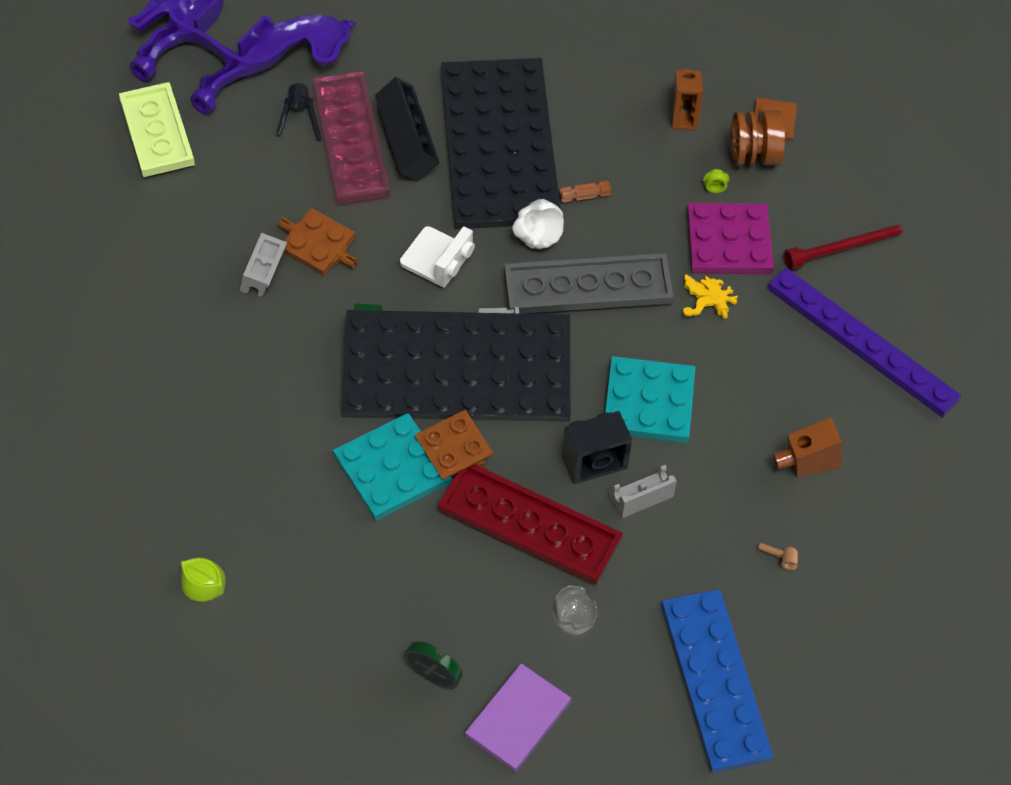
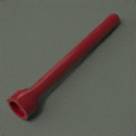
[783,225,903,271]

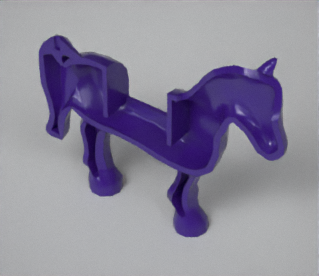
[128,0,357,115]

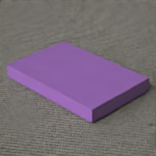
[465,663,572,773]

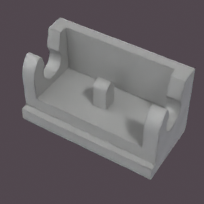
[240,233,287,297]
[609,464,677,518]

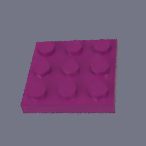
[687,203,774,274]

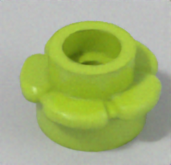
[703,169,729,193]

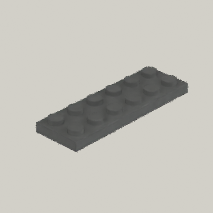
[504,253,674,314]

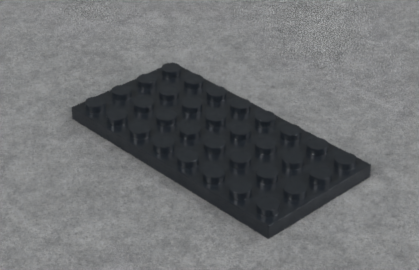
[441,58,561,229]
[342,310,571,422]

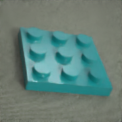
[605,356,695,443]
[333,413,452,522]

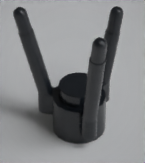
[276,83,322,141]

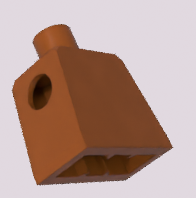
[672,69,703,130]
[773,418,842,477]

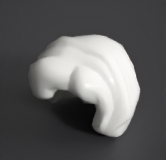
[512,199,564,249]

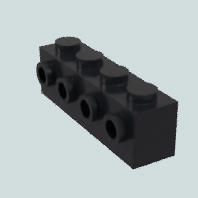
[375,77,440,181]

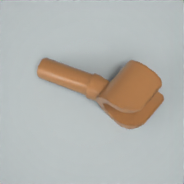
[758,543,798,570]

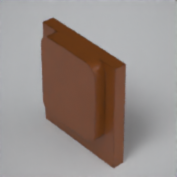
[754,98,797,141]

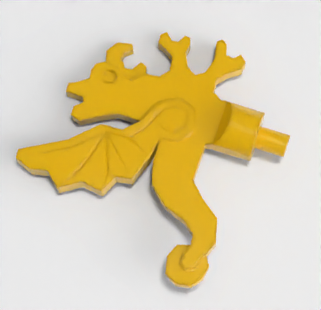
[683,274,738,319]

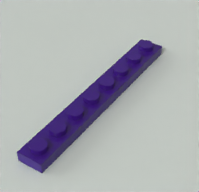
[767,268,961,418]

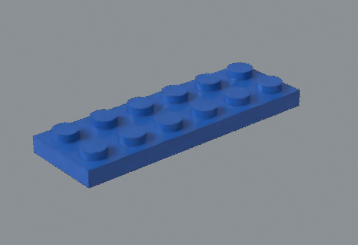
[661,589,773,774]

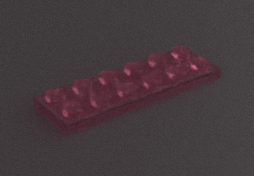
[313,72,390,204]

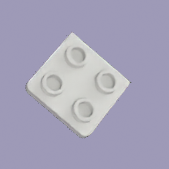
[400,226,475,288]

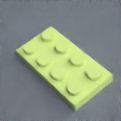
[119,82,195,177]

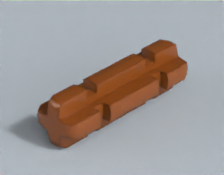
[559,180,611,203]

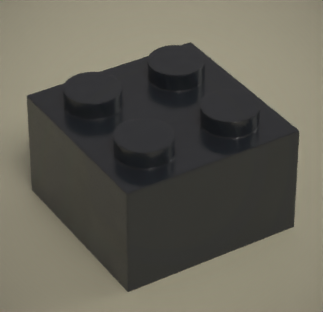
[561,411,632,485]

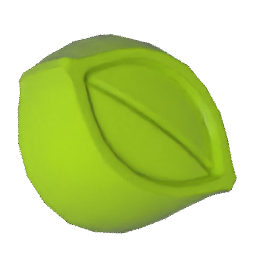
[180,558,226,602]

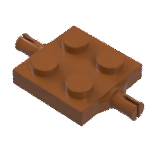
[278,208,359,277]

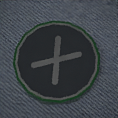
[404,641,463,689]

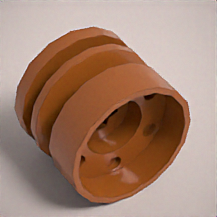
[729,110,785,166]

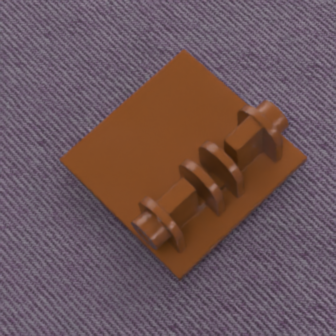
[415,410,494,480]

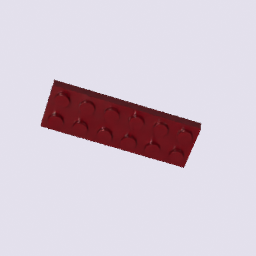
[438,464,623,585]

